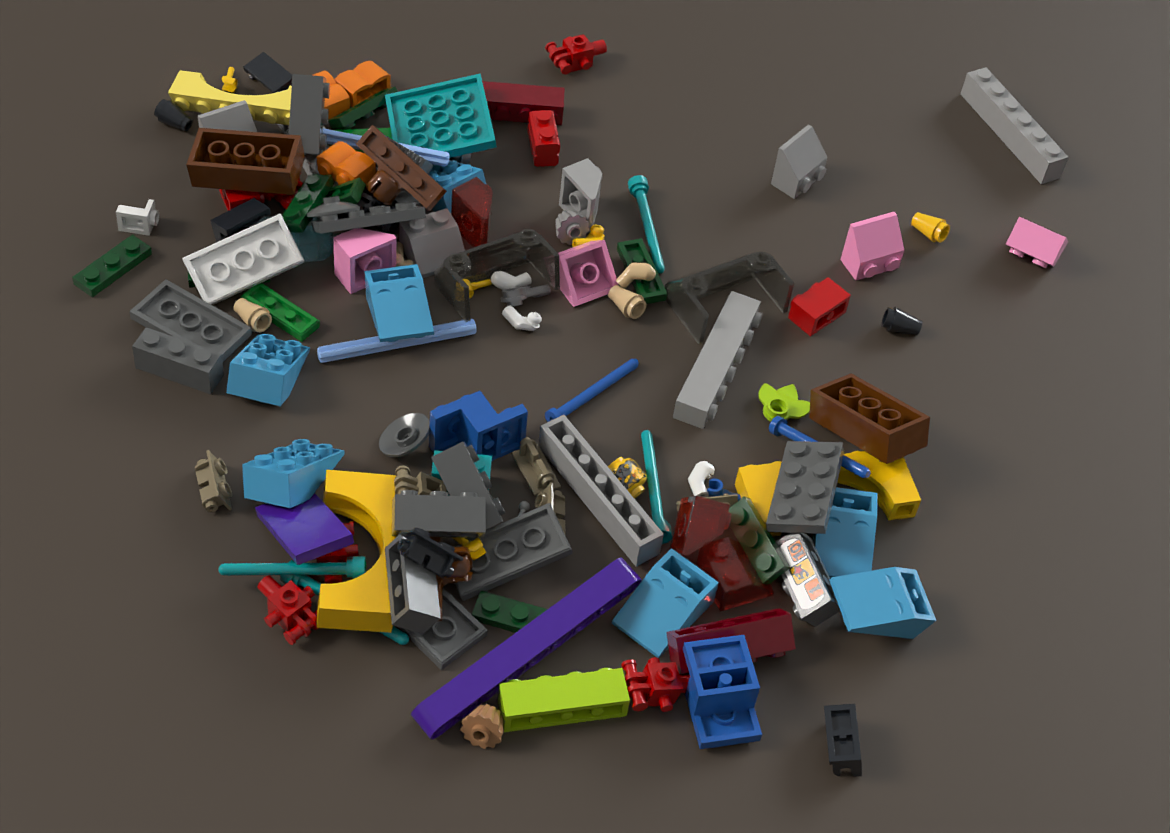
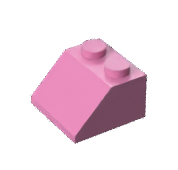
[840,212,904,281]
[1006,217,1068,268]
[333,228,396,294]
[547,240,618,307]

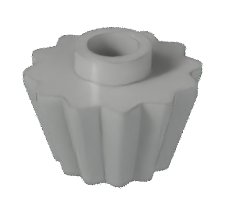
[555,209,590,245]

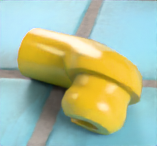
[572,225,605,247]

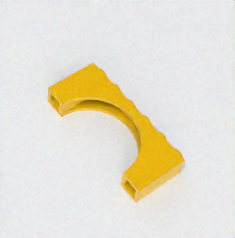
[735,451,921,537]
[317,470,397,633]

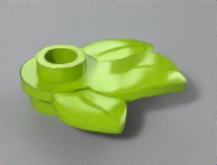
[758,383,810,421]

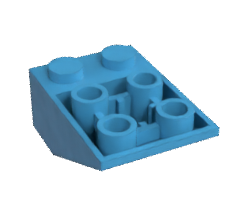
[428,160,490,216]
[364,264,434,342]
[226,334,310,406]
[242,439,345,508]
[813,487,877,578]
[612,548,719,658]
[829,567,936,639]

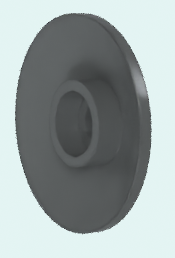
[307,196,360,217]
[379,413,431,457]

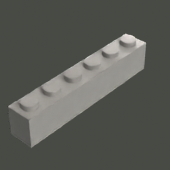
[961,67,1068,184]
[673,291,763,429]
[538,415,664,567]

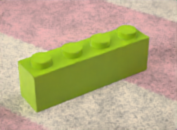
[498,668,630,732]

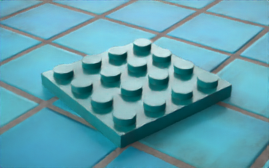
[385,74,497,158]

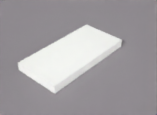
[182,214,304,305]

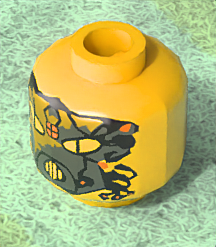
[608,457,647,499]

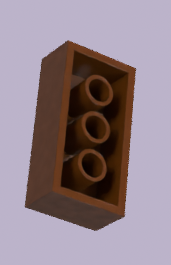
[186,128,305,195]
[809,373,930,464]

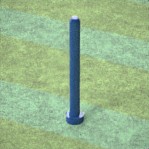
[545,359,639,422]
[769,416,871,478]

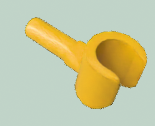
[222,67,238,93]
[457,279,492,300]
[452,537,487,560]

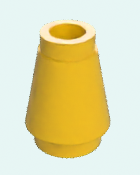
[911,212,950,243]

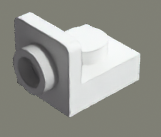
[116,199,159,236]

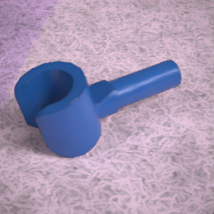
[707,479,741,501]

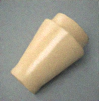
[608,285,646,319]
[234,298,272,332]

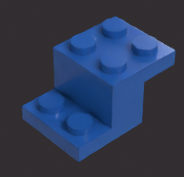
[429,391,528,461]
[683,635,762,749]

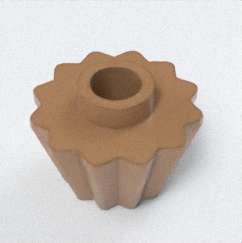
[460,704,503,749]

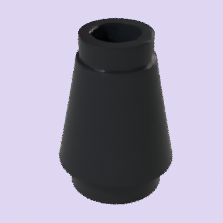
[154,99,193,132]
[881,306,923,335]

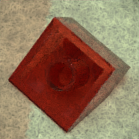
[451,177,493,256]
[669,496,731,556]
[696,537,774,612]

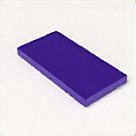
[255,493,354,565]

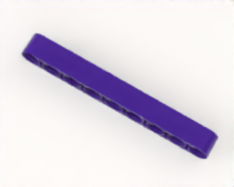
[411,557,642,740]

